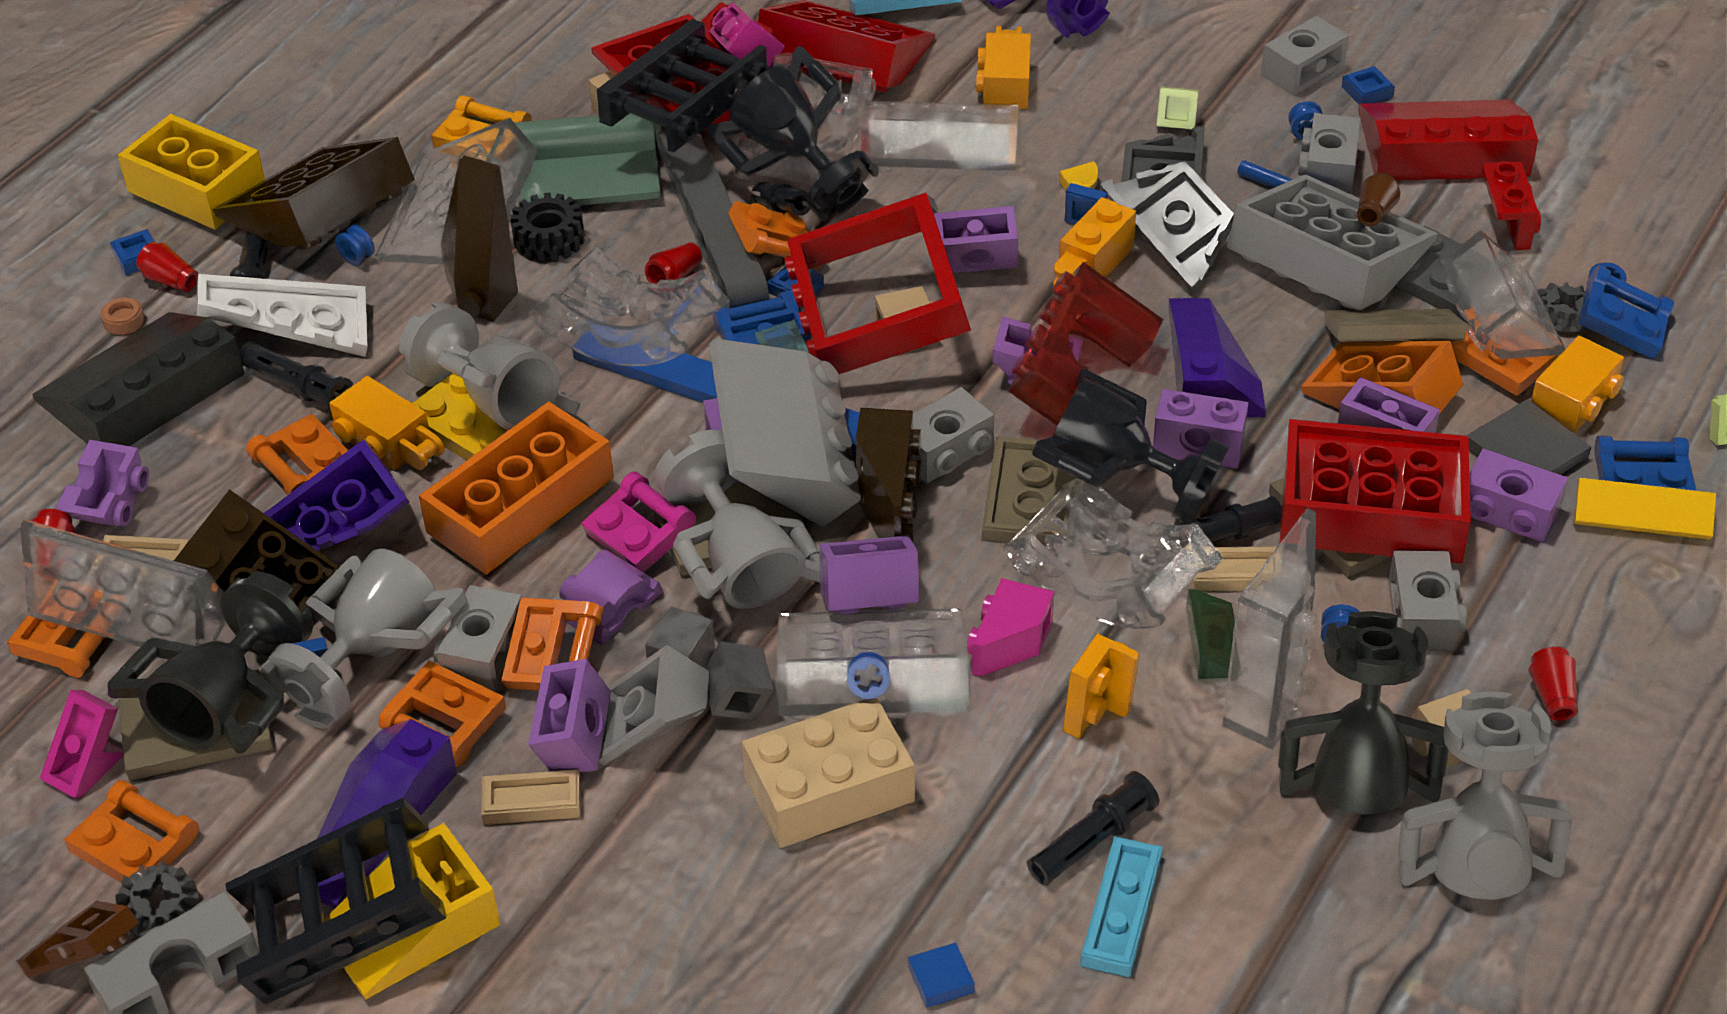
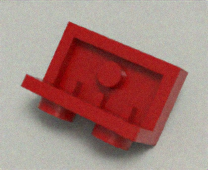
[1482,161,1541,250]

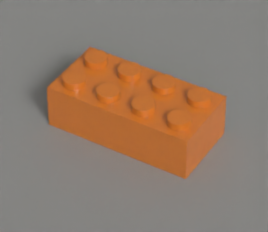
[419,401,614,575]

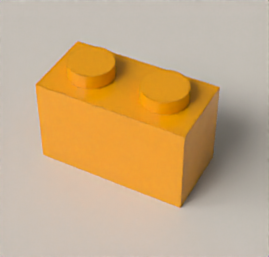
[1531,335,1624,433]

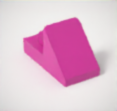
[39,690,124,798]

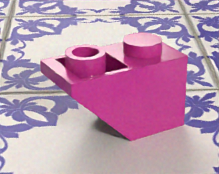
[709,2,785,68]
[966,578,1054,677]

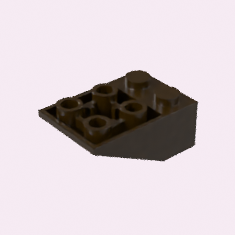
[856,408,921,542]
[173,489,340,613]

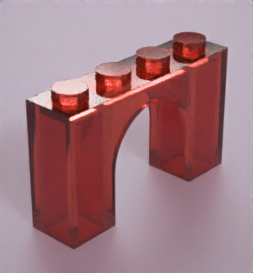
[1008,262,1164,426]

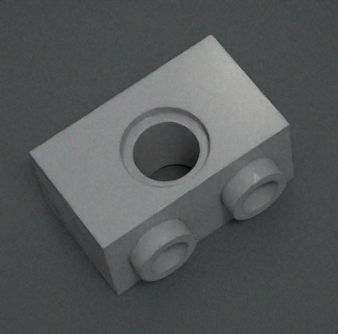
[1261,16,1349,96]
[1298,113,1361,194]
[913,387,994,484]
[1388,551,1466,651]
[434,585,522,692]

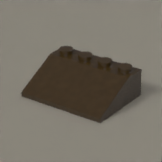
[213,137,415,250]

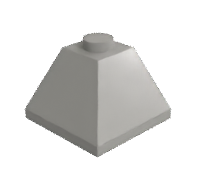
[599,645,709,765]

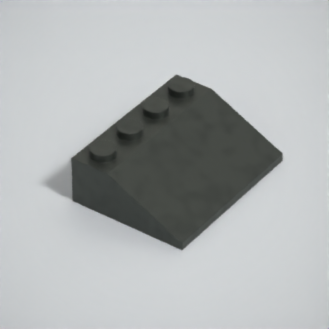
[32,312,245,446]

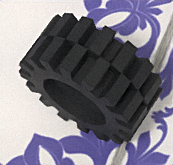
[510,193,585,263]

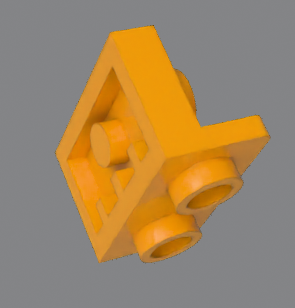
[1063,633,1140,739]

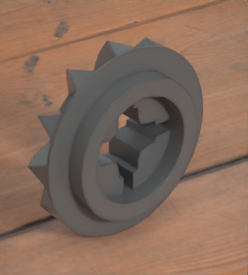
[1532,281,1588,333]
[115,861,199,937]

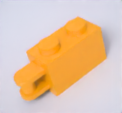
[976,26,1031,109]
[1053,197,1136,296]
[329,375,445,471]

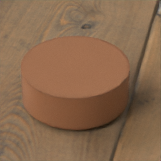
[100,297,145,335]

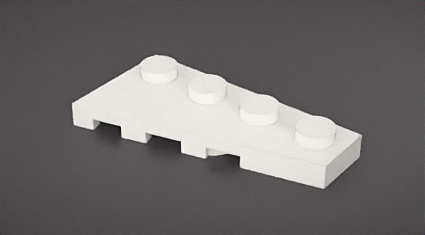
[197,274,367,357]

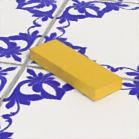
[1573,478,1716,540]

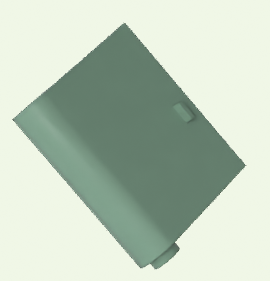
[514,113,662,207]

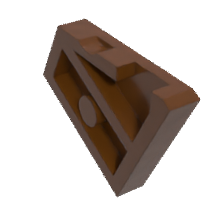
[16,900,139,978]

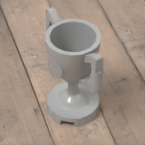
[399,302,581,430]
[654,430,820,609]
[261,548,467,729]
[1398,691,1573,900]

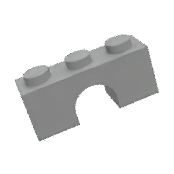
[84,891,259,1014]

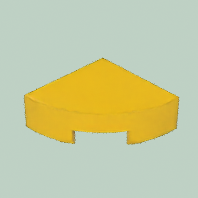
[1059,161,1098,191]

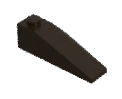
[440,155,518,322]

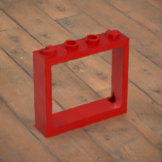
[784,192,971,375]

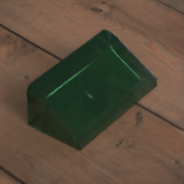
[1186,589,1245,679]

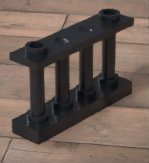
[597,19,769,153]
[225,798,446,1005]

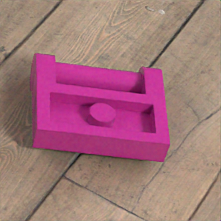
[581,471,696,573]

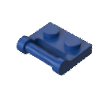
[1578,265,1674,359]
[712,290,812,349]
[1594,436,1697,491]

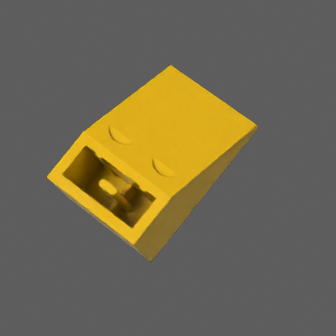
[324,823,501,1000]

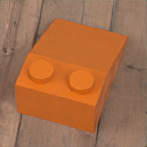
[1300,341,1464,414]

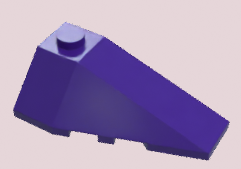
[1168,298,1266,417]
[264,439,410,551]
[317,719,457,909]

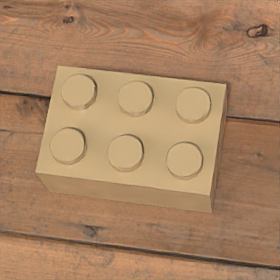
[741,698,915,848]

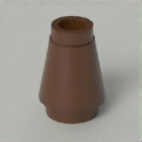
[1357,173,1401,226]

